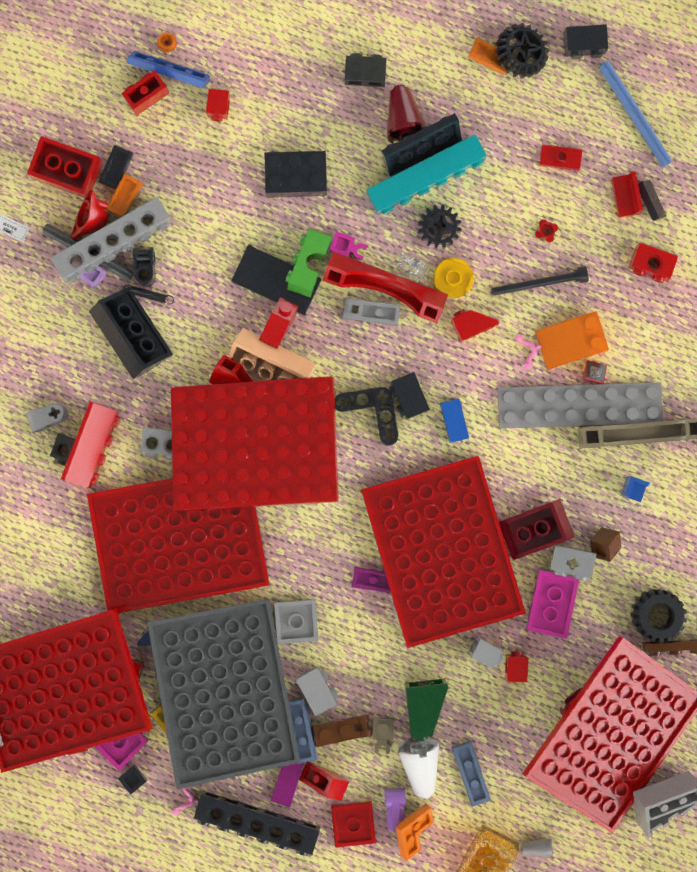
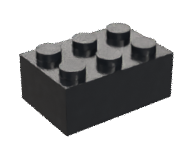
[264,151,327,198]

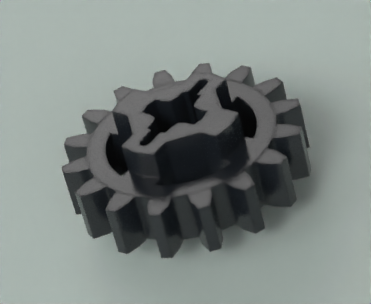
[418,204,462,249]

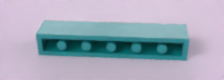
[366,134,487,215]

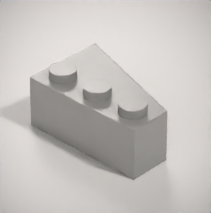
[633,771,697,838]

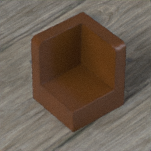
[590,527,621,562]

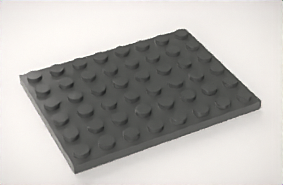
[147,599,300,790]

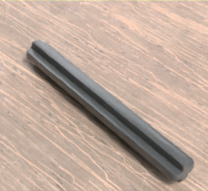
[42,224,134,281]

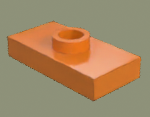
[468,38,507,75]
[106,174,143,218]

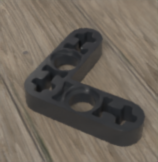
[335,387,398,446]

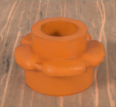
[157,33,177,53]

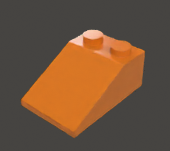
[535,311,609,370]

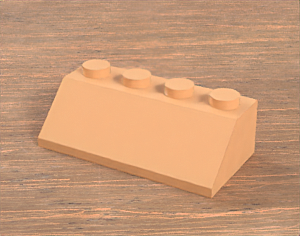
[228,328,316,381]

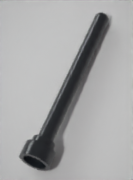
[491,266,589,296]

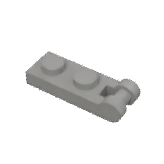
[341,298,400,326]

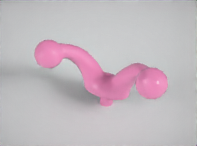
[515,334,541,370]
[172,788,198,815]

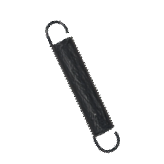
[123,285,174,305]

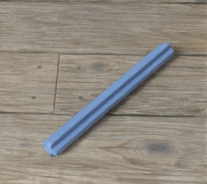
[599,61,672,167]

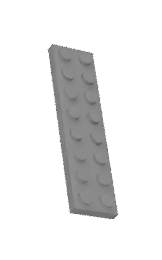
[498,382,663,429]

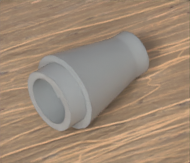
[522,837,553,858]

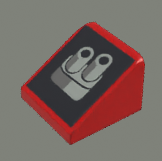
[582,360,607,384]

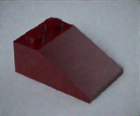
[499,499,575,560]

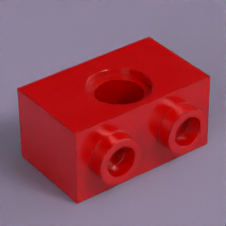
[628,243,678,283]

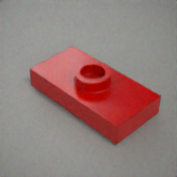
[539,144,582,171]

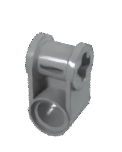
[26,404,68,433]

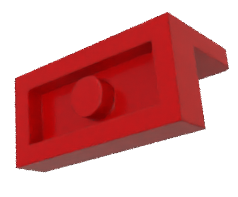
[611,171,643,218]

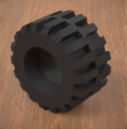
[630,589,687,642]

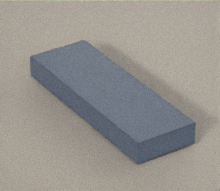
[288,698,318,764]
[451,740,491,807]

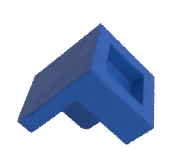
[620,476,650,502]

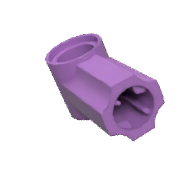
[384,788,406,831]

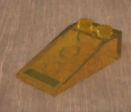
[457,824,519,872]

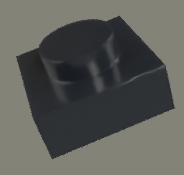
[118,764,147,795]

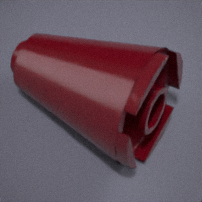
[387,85,426,144]

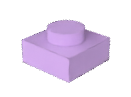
[80,266,107,289]

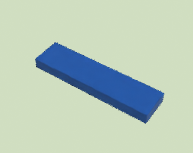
[127,51,210,88]

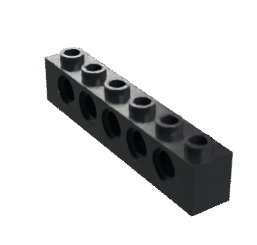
[193,791,320,856]

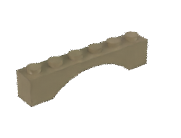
[578,418,697,449]

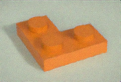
[396,804,433,861]

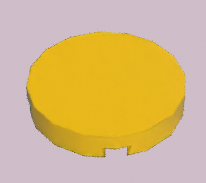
[433,258,474,299]

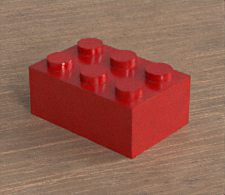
[27,136,103,198]

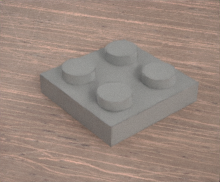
[274,599,318,644]

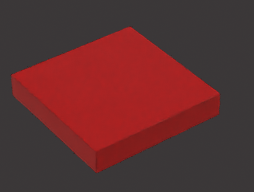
[331,801,376,848]

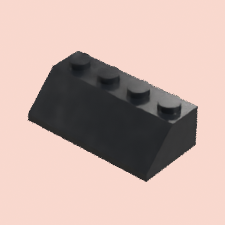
[89,287,173,379]

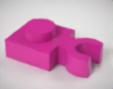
[329,231,367,260]

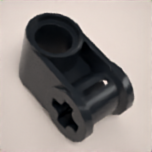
[133,247,156,288]

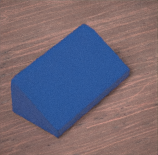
[440,399,469,443]

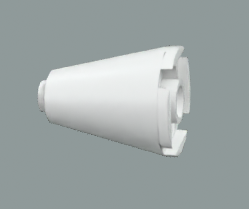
[398,738,439,799]

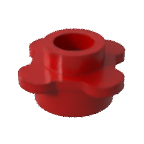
[535,219,558,243]

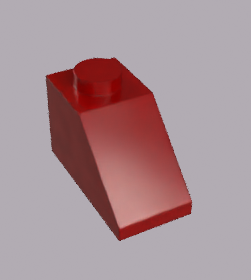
[259,297,299,349]
[451,309,499,342]
[299,762,349,801]

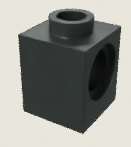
[50,433,75,466]

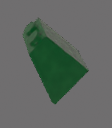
[405,678,448,741]

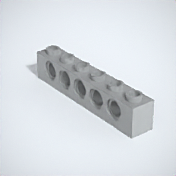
[51,197,171,284]

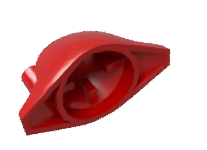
[71,189,108,239]

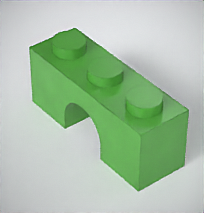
[286,229,332,297]

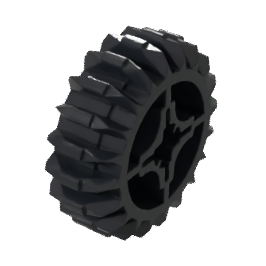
[494,23,549,79]

